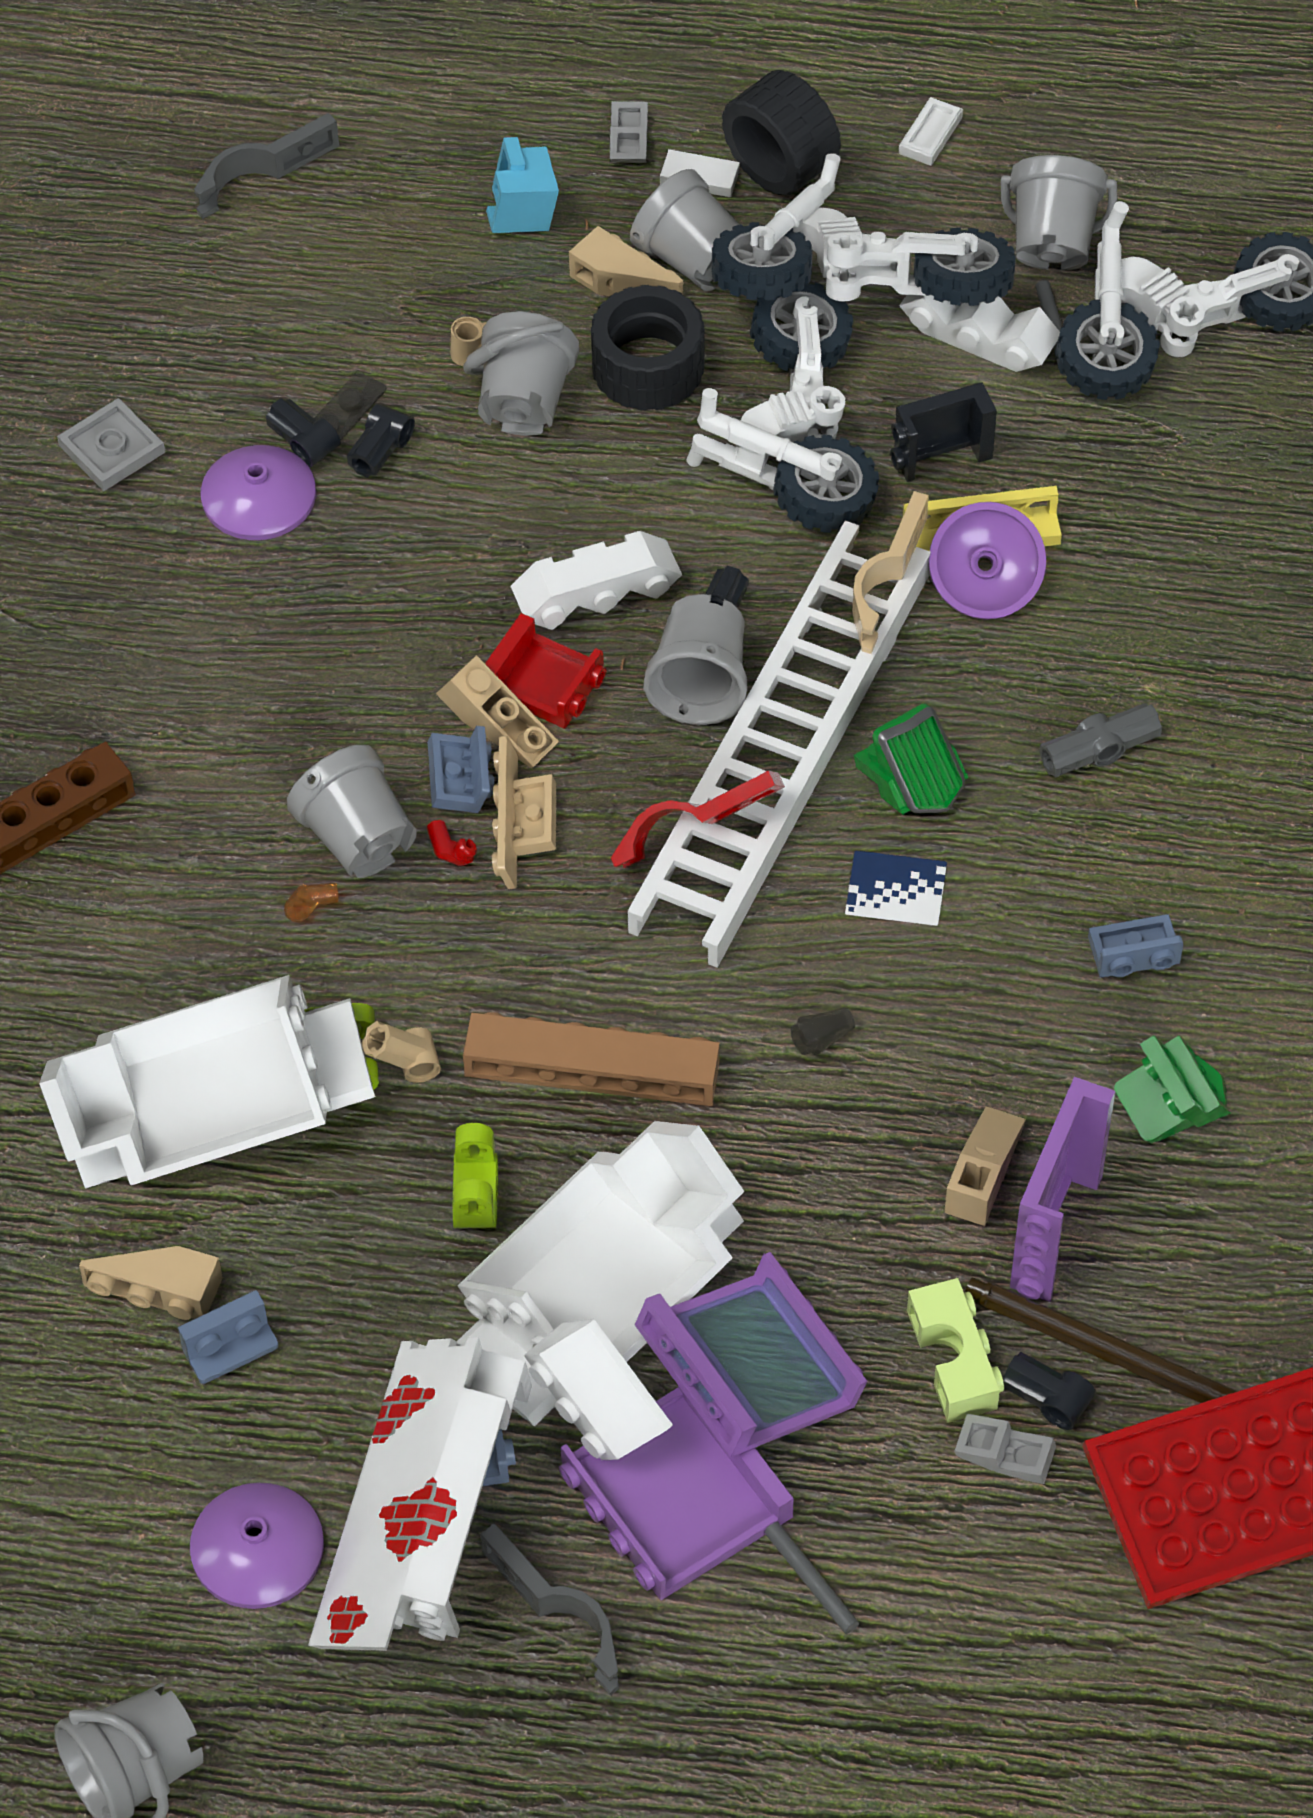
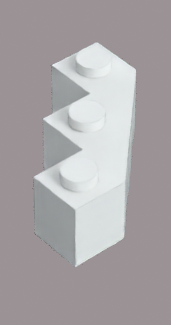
[899,295,1060,372]
[511,531,682,630]

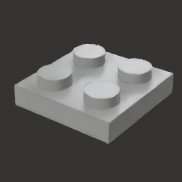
[57,398,165,491]

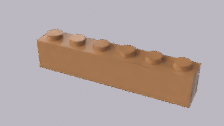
[463,1012,720,1107]

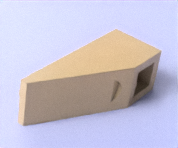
[569,226,683,296]
[436,655,559,768]
[945,1106,1026,1226]
[79,1246,223,1320]

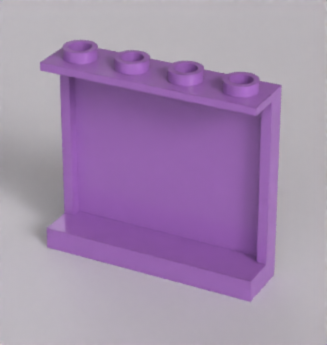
[1010,1077,1115,1302]
[559,1386,794,1601]

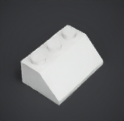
[524,1319,673,1460]

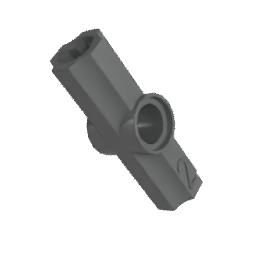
[1039,703,1162,777]

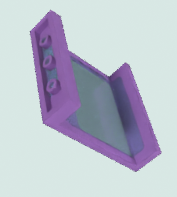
[635,1252,868,1457]

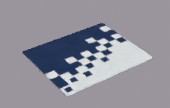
[845,850,947,926]

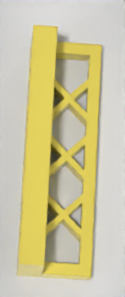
[903,486,1062,551]

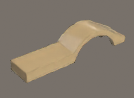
[852,491,929,654]

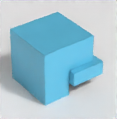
[486,137,559,233]

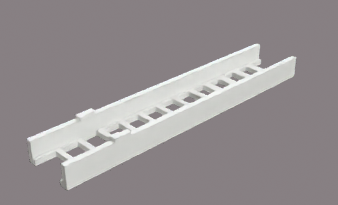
[628,521,931,968]

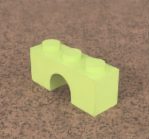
[907,1278,1004,1423]

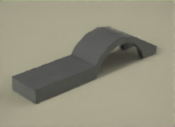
[194,113,339,219]
[480,1523,619,1696]

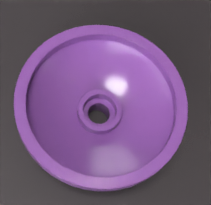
[201,445,316,540]
[929,502,1046,619]
[190,1482,324,1609]

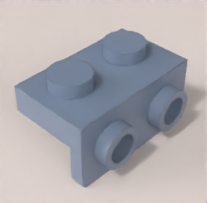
[427,726,494,813]
[1088,914,1183,978]

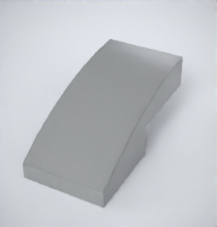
[610,101,648,163]
[954,1414,1056,1484]

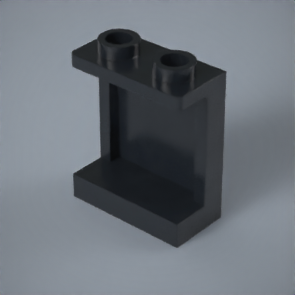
[890,382,997,482]

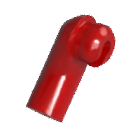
[426,820,477,866]

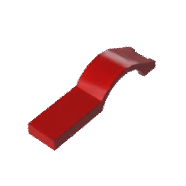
[611,771,785,868]

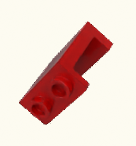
[485,613,607,729]

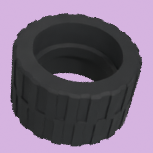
[722,70,841,196]
[591,285,705,411]

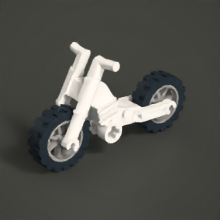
[712,154,1016,306]
[1055,201,1313,400]
[686,282,879,533]

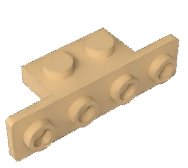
[492,736,556,889]

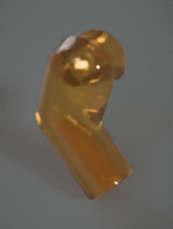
[284,883,339,922]

